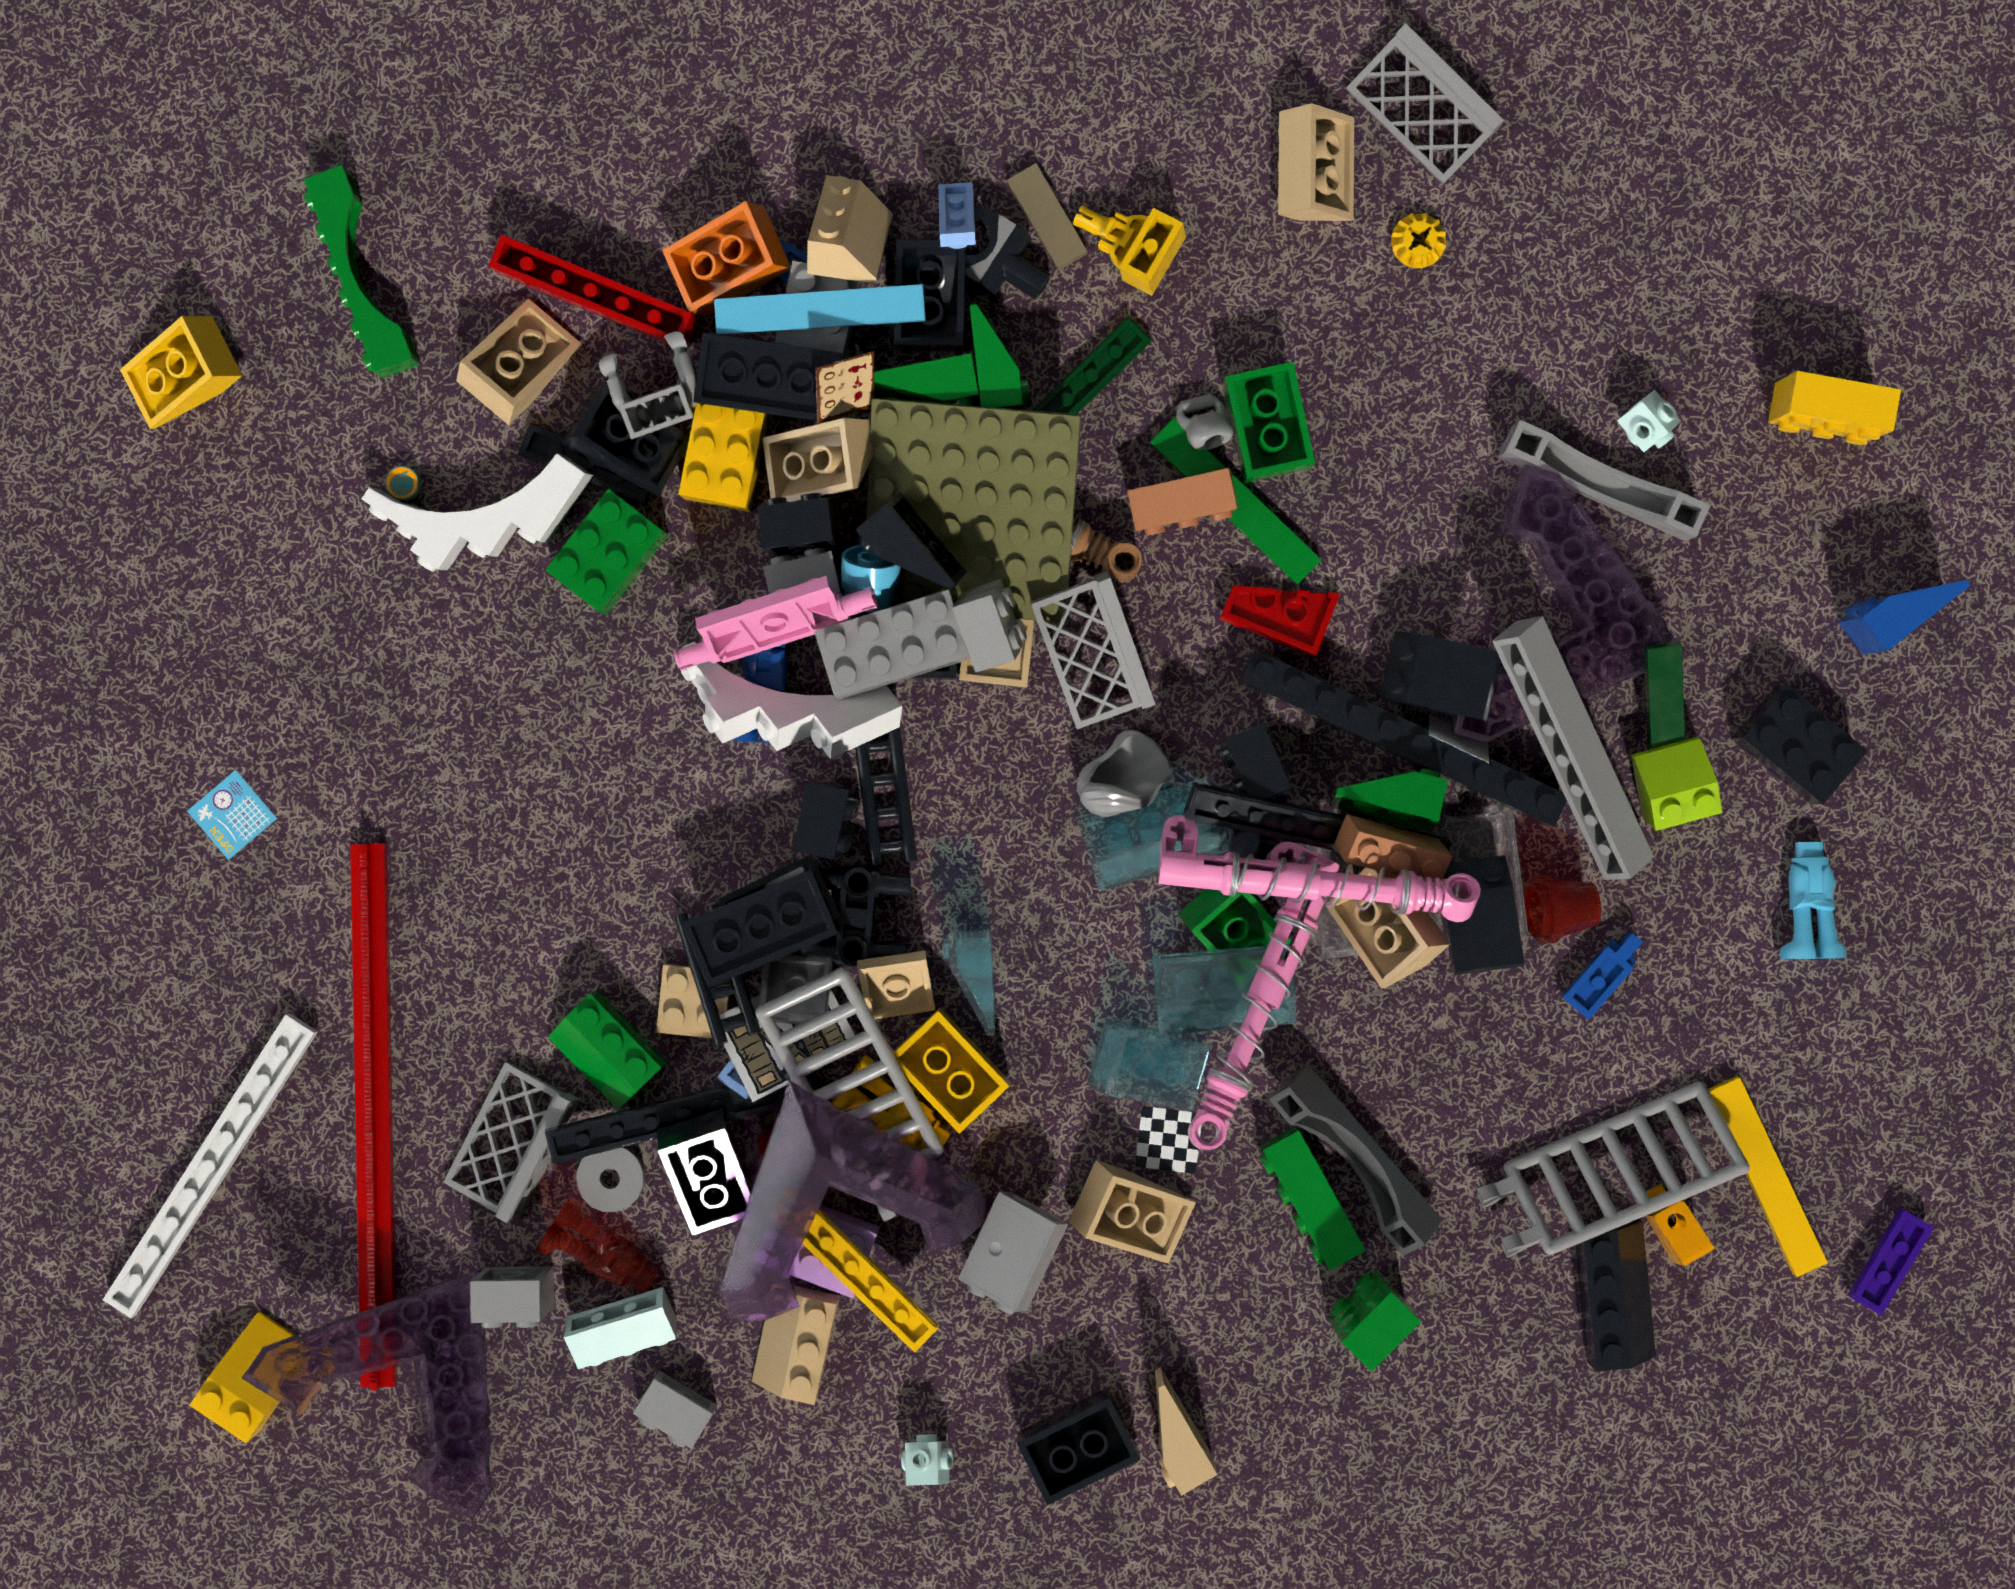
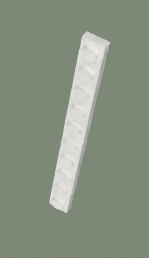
[103,1013,318,1318]

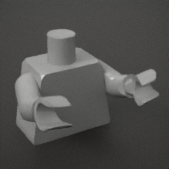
[599,331,697,439]

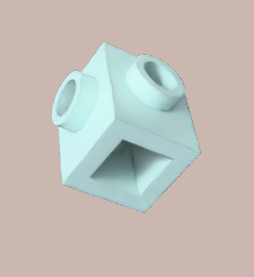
[1617,390,1681,452]
[901,1434,953,1486]

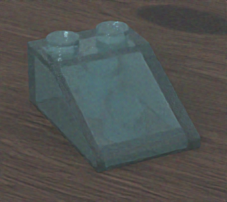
[942,927,996,1036]
[1087,1018,1211,1111]

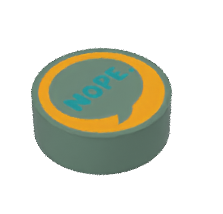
[385,466,422,501]

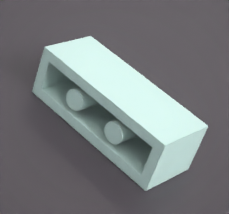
[564,1287,677,1369]

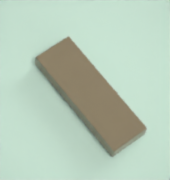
[1007,163,1088,271]

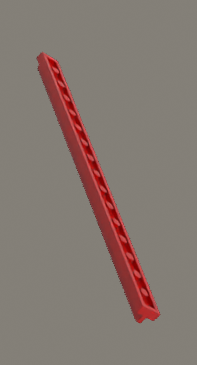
[350,843,398,1390]

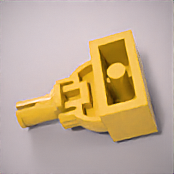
[1073,205,1186,296]

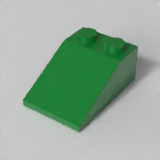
[970,304,1029,410]
[874,353,981,406]
[1330,769,1448,832]
[1177,889,1291,992]

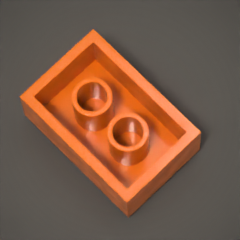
[662,201,791,316]

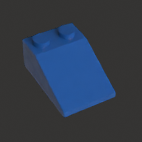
[1838,580,1971,655]

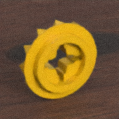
[1391,213,1446,268]

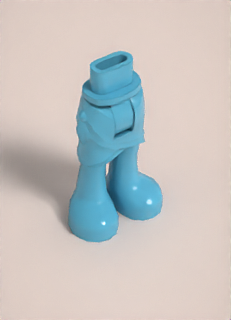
[1780,842,1847,959]

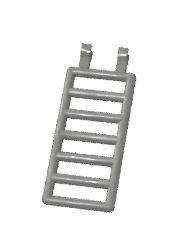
[755,968,946,1222]
[1477,1081,1750,1258]

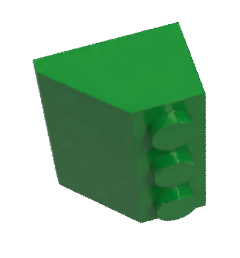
[548,990,667,1110]

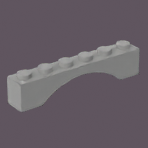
[1498,420,1711,541]

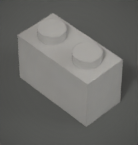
[633,1370,717,1449]

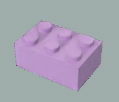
[757,1201,880,1298]

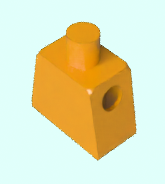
[1646,1184,1715,1266]

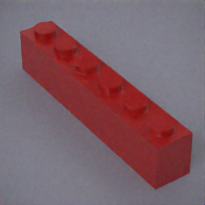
[488,234,699,351]

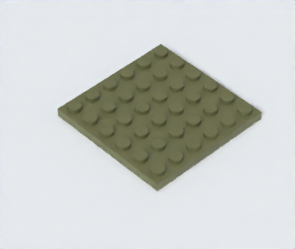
[866,397,1082,623]

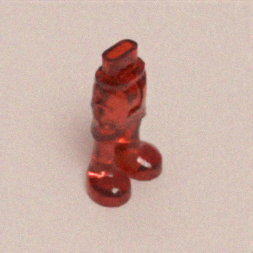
[535,1195,659,1293]

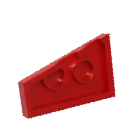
[1219,585,1340,658]

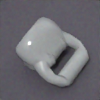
[1176,394,1233,450]

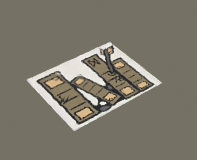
[720,989,855,1102]

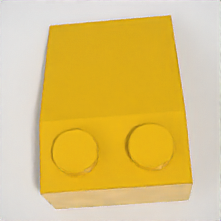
[120,316,242,429]
[189,1311,315,1443]

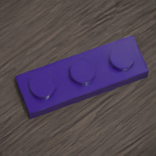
[1847,1207,1934,1316]

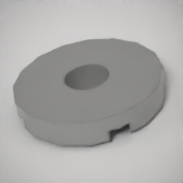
[576,1147,645,1212]

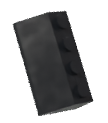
[1575,1220,1656,1372]

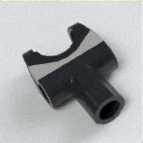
[966,206,1052,300]

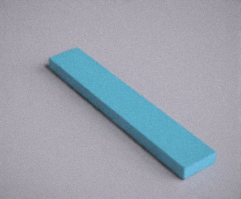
[714,284,926,335]

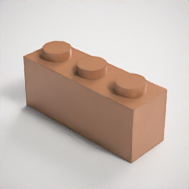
[1127,468,1239,536]
[1334,814,1453,881]

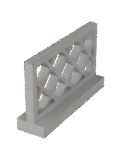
[1346,23,1504,185]
[1030,571,1156,729]
[443,1062,581,1223]

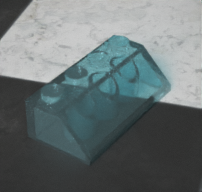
[1076,777,1229,892]
[1152,944,1296,1035]

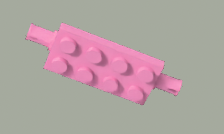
[674,576,878,671]

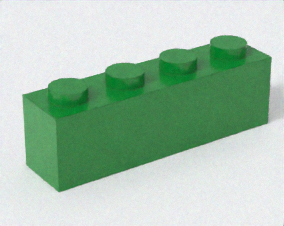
[1259,1126,1366,1270]

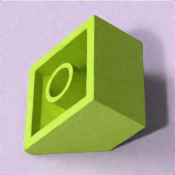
[1631,736,1723,831]

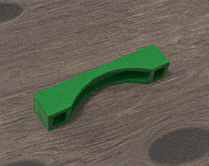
[303,165,421,378]

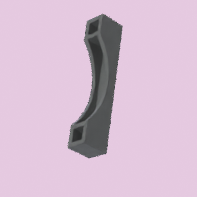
[1268,1064,1443,1256]

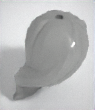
[1077,729,1175,817]

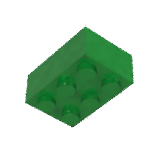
[1222,362,1315,483]
[545,489,669,615]
[1328,1270,1421,1372]

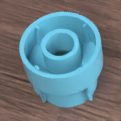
[841,545,901,613]

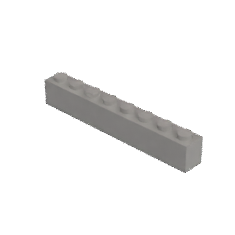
[1492,616,1654,880]

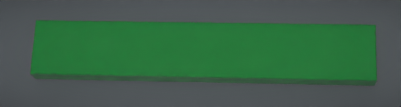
[1150,418,1321,586]

